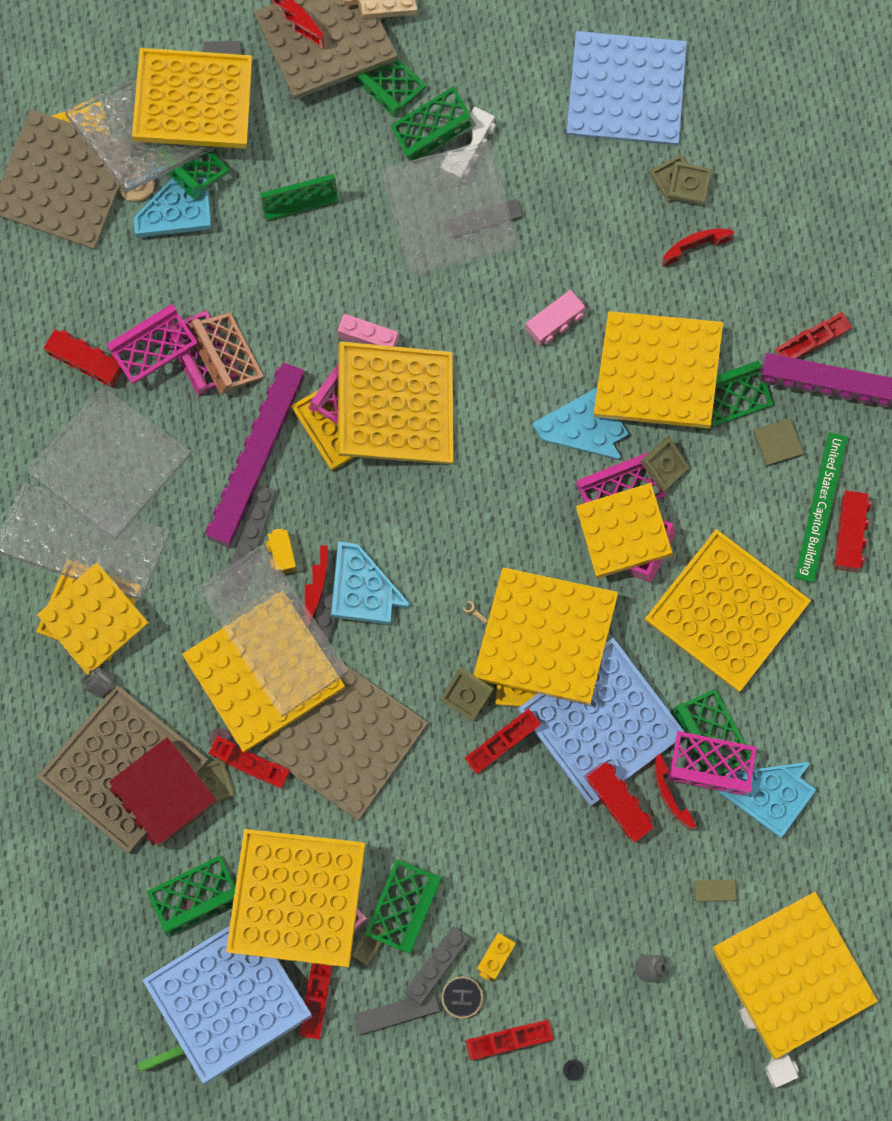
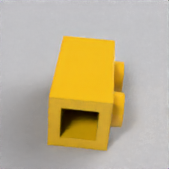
[266,529,297,575]
[477,933,516,981]

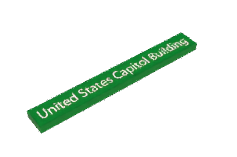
[794,432,848,583]

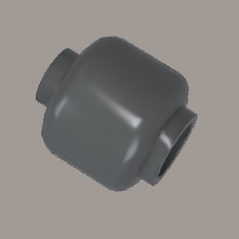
[83,668,114,698]
[635,955,667,982]

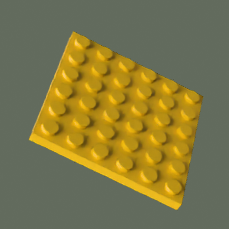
[132,48,252,149]
[594,311,723,429]
[338,341,453,465]
[644,529,811,693]
[474,567,618,705]
[182,590,346,753]
[226,829,366,968]
[712,892,878,1060]

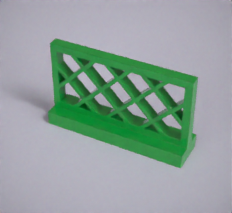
[353,59,426,118]
[390,86,476,164]
[146,142,230,200]
[260,174,339,222]
[701,360,774,431]
[672,689,751,776]
[146,855,236,937]
[364,859,442,955]

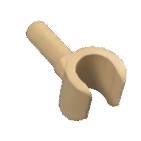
[463,601,488,624]

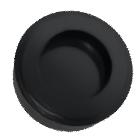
[563,1059,584,1081]

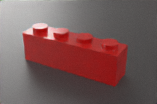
[43,329,123,388]
[834,490,871,573]
[583,762,654,842]

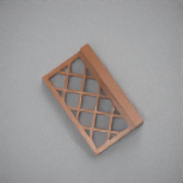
[188,313,264,395]

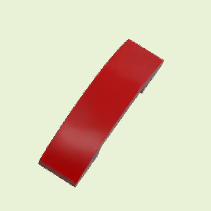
[662,229,734,267]
[208,735,290,789]
[654,754,696,831]

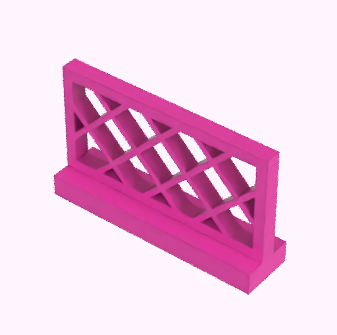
[106,304,198,385]
[165,310,239,396]
[308,364,338,425]
[575,452,666,503]
[668,731,757,796]

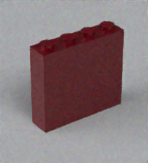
[109,737,218,848]

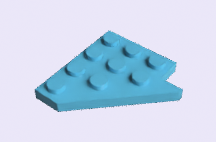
[134,165,211,238]
[532,387,629,460]
[330,541,409,625]
[715,762,816,839]

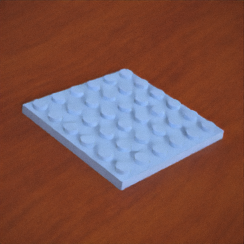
[566,31,687,146]
[517,638,684,806]
[143,926,312,1085]

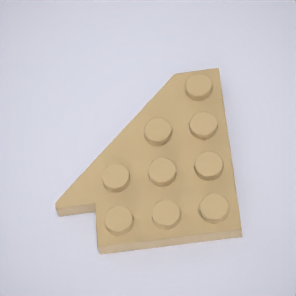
[343,0,417,19]

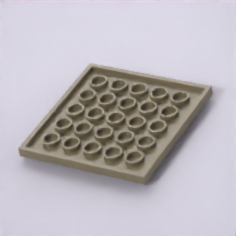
[253,0,398,100]
[0,109,136,250]
[260,655,428,821]
[37,685,209,854]

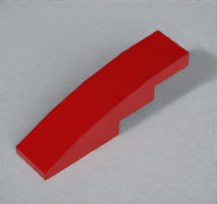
[272,0,325,48]
[774,312,853,359]
[305,545,329,627]
[464,709,541,774]
[299,963,332,1040]
[465,1019,553,1061]

